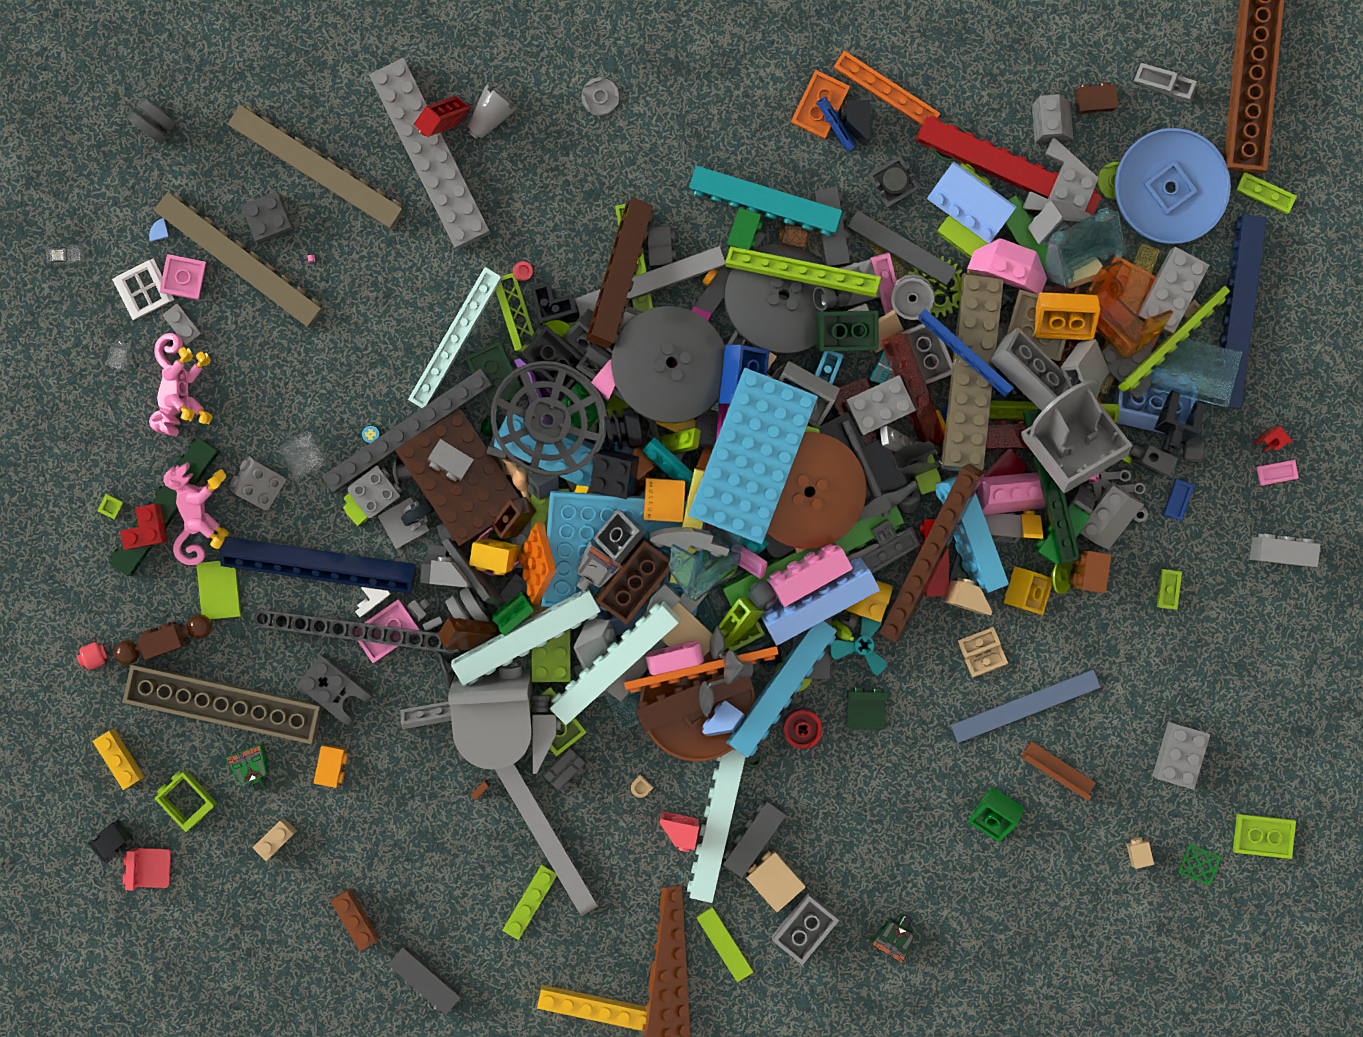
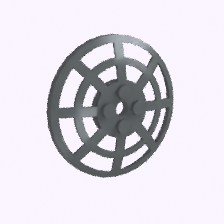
[491,361,607,476]

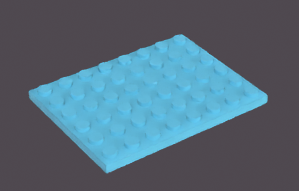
[541,491,705,616]

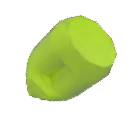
[831,620,854,641]

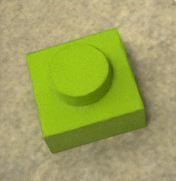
[98,494,125,520]

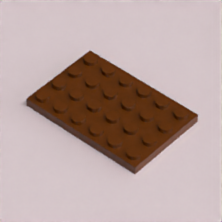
[395,408,520,547]

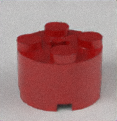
[783,708,822,749]

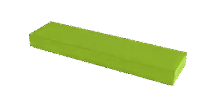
[696,907,753,982]

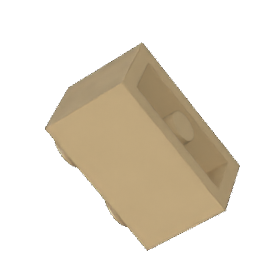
[252,818,297,861]

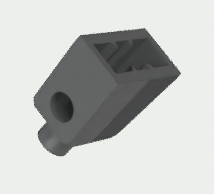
[1130,443,1178,476]

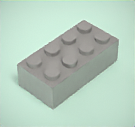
[1134,247,1210,336]
[991,328,1069,411]

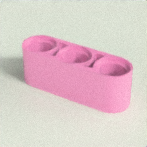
[645,641,704,675]

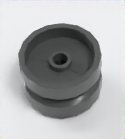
[126,97,177,145]

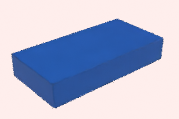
[1163,479,1194,521]

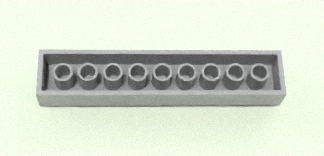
[369,58,491,250]

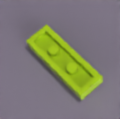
[1235,172,1297,214]
[660,428,701,454]

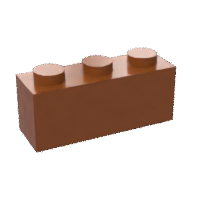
[330,888,379,951]

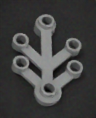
[1088,469,1148,522]

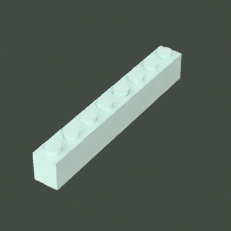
[451,587,601,685]
[550,601,680,725]
[687,749,745,903]

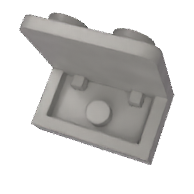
[229,456,286,510]
[348,466,402,518]

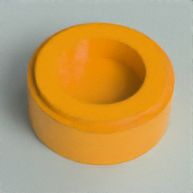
[702,269,718,286]

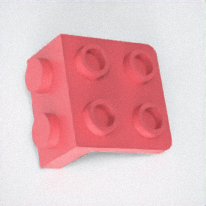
[123,848,171,890]

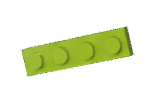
[502,864,557,940]

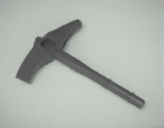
[842,419,918,520]

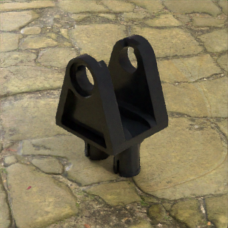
[1154,390,1206,454]

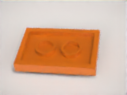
[791,70,850,139]

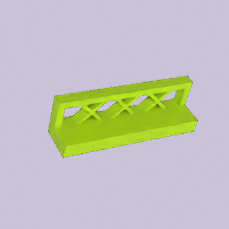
[496,273,534,352]

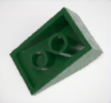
[817,311,879,351]

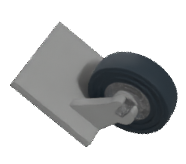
[378,497,435,549]

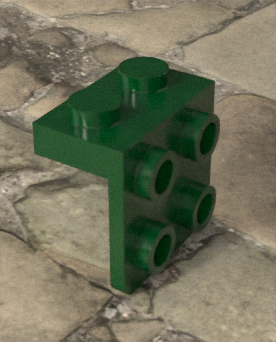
[847,687,888,730]

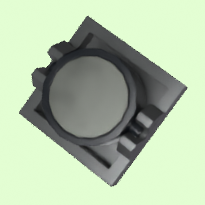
[867,155,920,209]

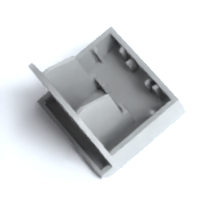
[1021,380,1133,493]
[448,662,533,769]

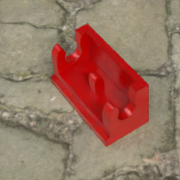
[1254,426,1292,451]

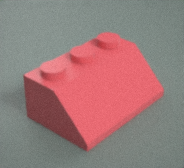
[660,811,699,852]

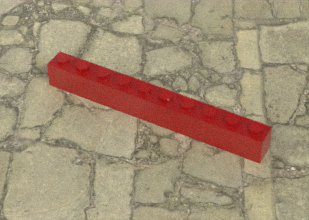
[914,116,1101,215]

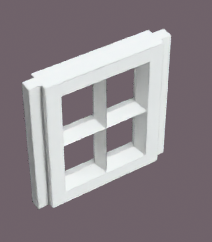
[112,259,175,320]

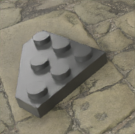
[1101,317,1152,399]

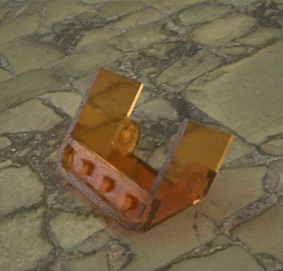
[1085,260,1174,357]

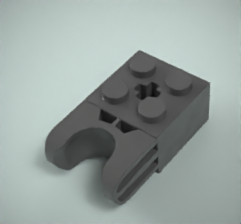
[296,654,373,725]

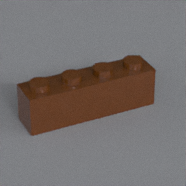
[438,617,501,650]

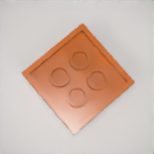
[518,522,556,604]

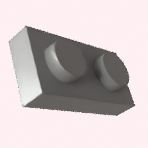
[162,303,202,346]

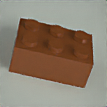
[1069,550,1112,593]

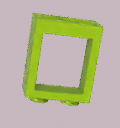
[154,770,218,832]

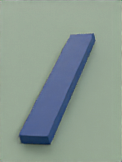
[918,309,1013,397]

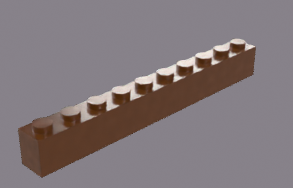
[880,463,986,643]

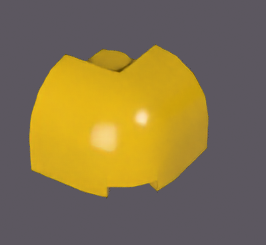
[844,580,893,622]

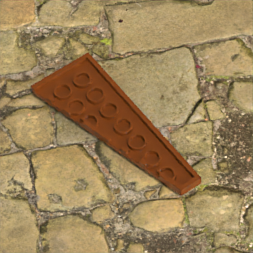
[643,885,690,1037]

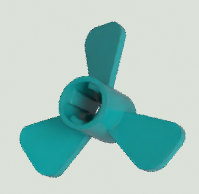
[830,616,887,675]

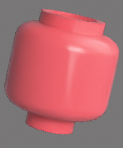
[77,642,108,670]

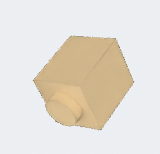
[1126,837,1154,869]

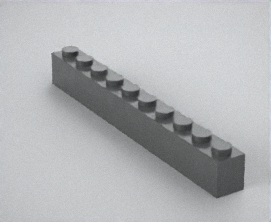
[322,369,495,492]

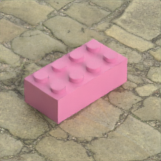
[766,543,853,607]

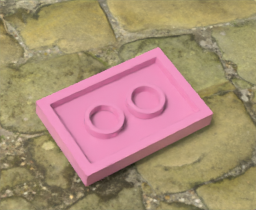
[355,599,421,663]

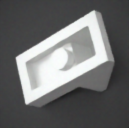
[355,587,392,617]

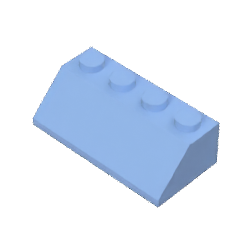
[927,162,1016,243]

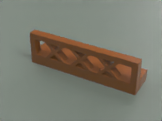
[1021,741,1096,801]

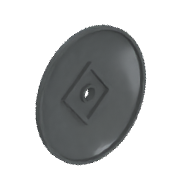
[724,244,838,354]
[611,306,725,423]

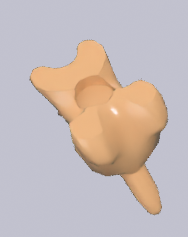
[502,457,532,503]

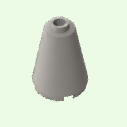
[467,83,518,139]

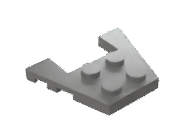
[1022,138,1099,211]

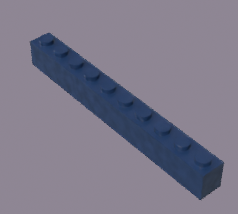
[1212,214,1267,409]
[220,537,416,594]

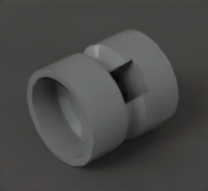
[813,286,850,311]

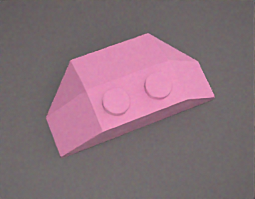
[967,238,1047,295]

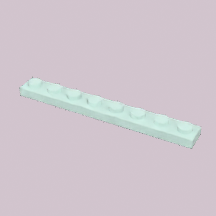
[408,267,503,408]

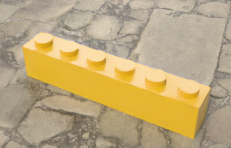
[537,985,647,1031]

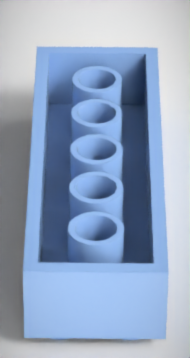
[761,557,880,646]

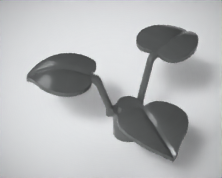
[699,626,753,717]

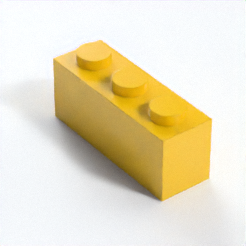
[93,729,145,790]

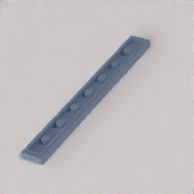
[950,669,1101,743]

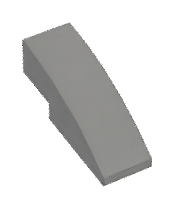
[1134,63,1198,104]

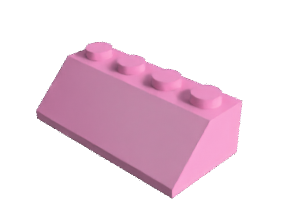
[977,472,1046,515]

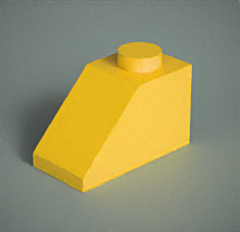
[1018,511,1043,539]

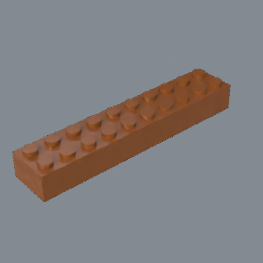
[1224,0,1284,174]

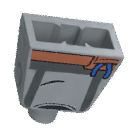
[576,541,622,591]

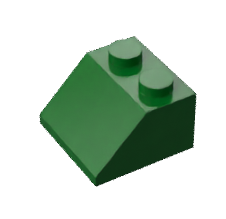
[967,787,1024,842]

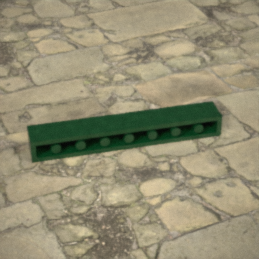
[109,437,220,576]

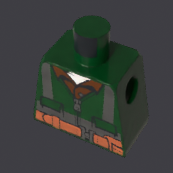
[870,914,914,964]

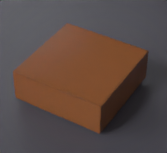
[470,779,490,800]

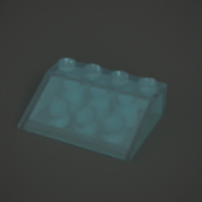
[1150,334,1242,407]

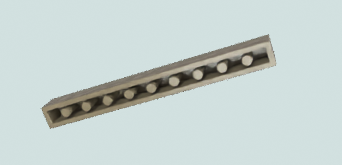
[228,105,404,230]
[154,192,324,328]

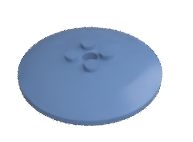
[1114,128,1231,244]

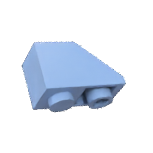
[702,700,746,736]

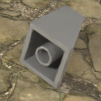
[1032,94,1073,143]

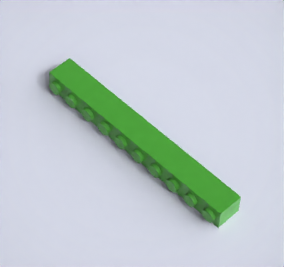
[720,506,904,608]

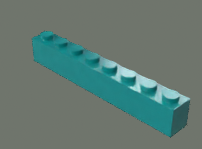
[689,166,844,237]

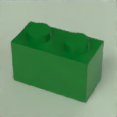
[727,207,763,250]

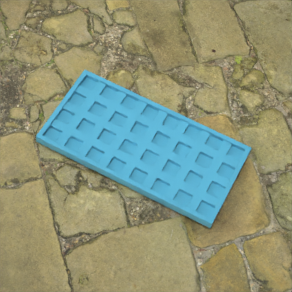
[688,368,818,544]

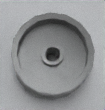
[891,274,934,320]
[445,587,491,622]

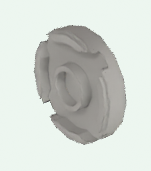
[581,77,620,116]

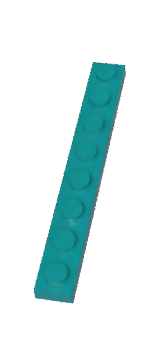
[642,437,769,555]

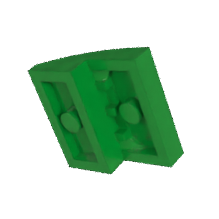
[492,591,534,636]

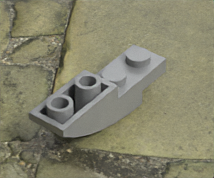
[648,527,729,557]

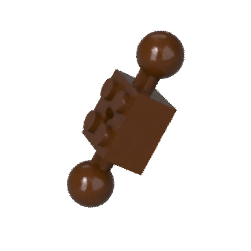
[114,614,212,665]

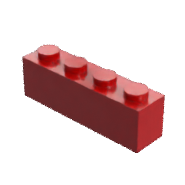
[414,96,471,137]
[919,519,949,597]

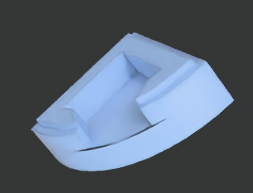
[149,218,170,242]

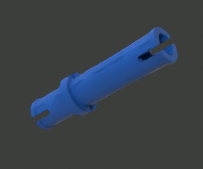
[816,96,857,151]

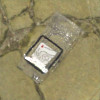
[46,245,84,265]

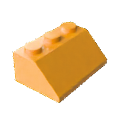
[1035,292,1100,340]

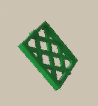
[1178,844,1222,886]

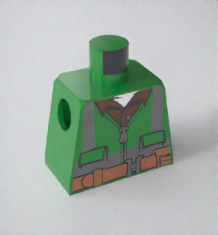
[226,743,270,792]

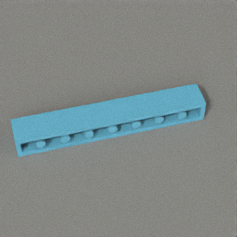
[726,621,837,758]

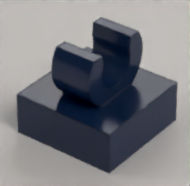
[761,644,783,666]

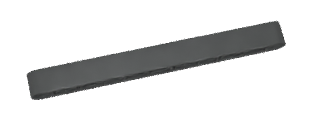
[253,610,460,653]

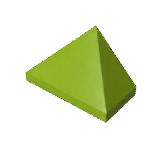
[728,621,765,651]

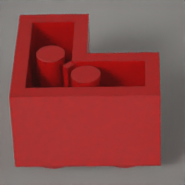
[120,504,168,550]

